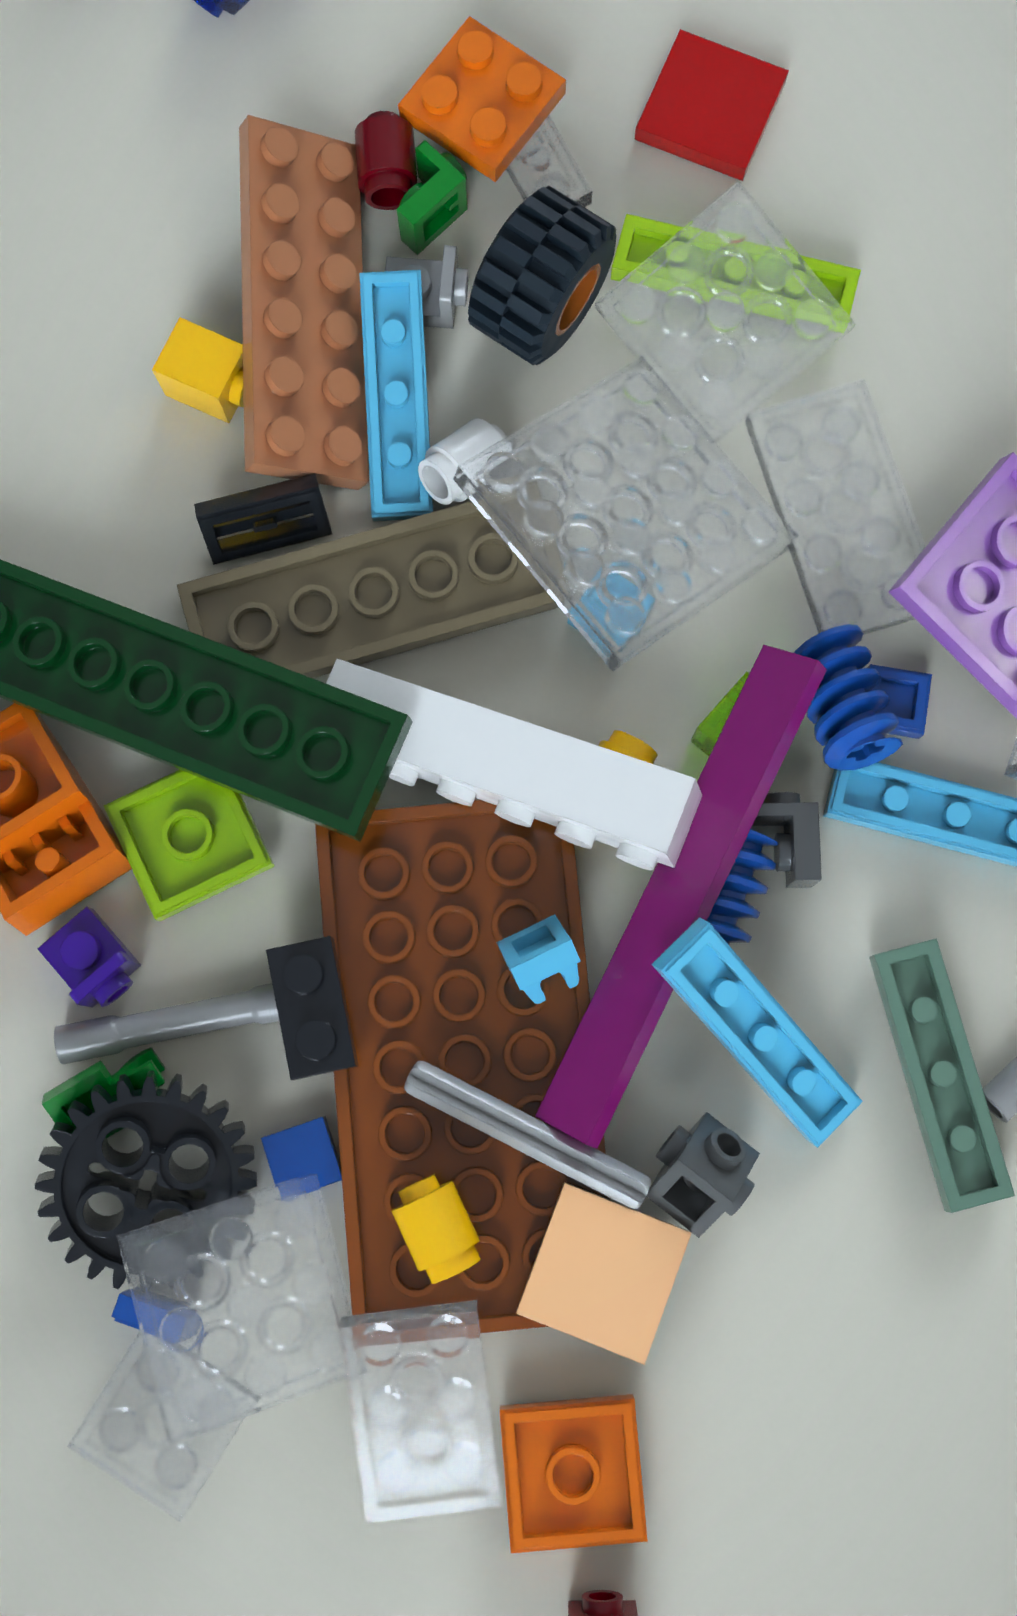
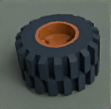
[468,186,617,365]

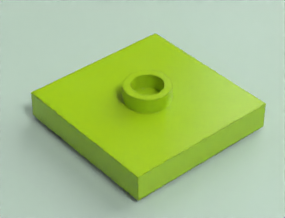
[103,769,275,922]

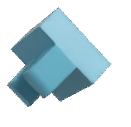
[496,914,581,1004]

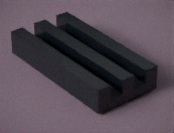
[194,473,332,565]

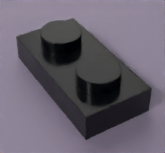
[266,936,359,1080]

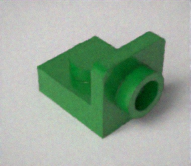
[397,140,468,255]

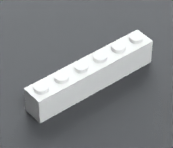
[326,659,702,870]

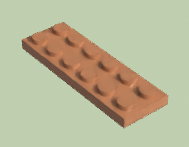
[239,115,369,490]

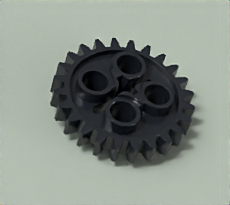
[35,1071,257,1292]

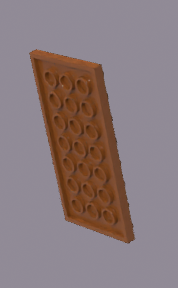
[315,800,611,1346]

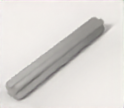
[404,1061,651,1209]

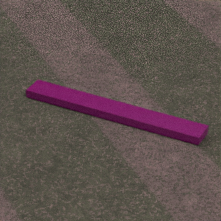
[535,644,827,1149]

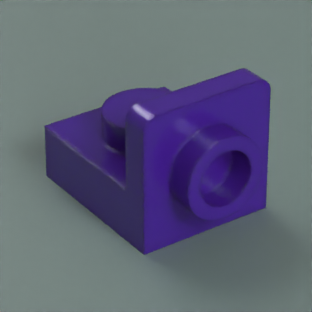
[37,906,141,1008]

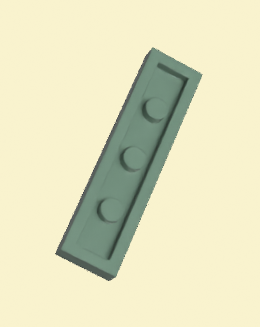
[869,938,1015,1213]

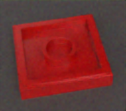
[634,29,789,181]

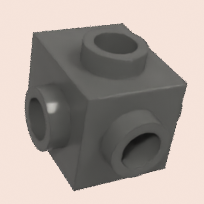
[646,1112,760,1238]

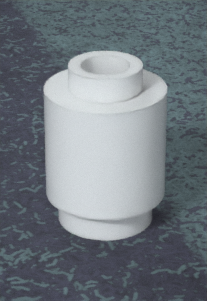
[418,418,510,505]

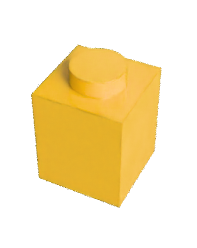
[152,317,244,423]

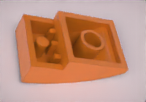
[0,703,132,936]

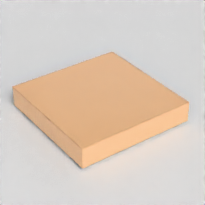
[516,1182,691,1365]

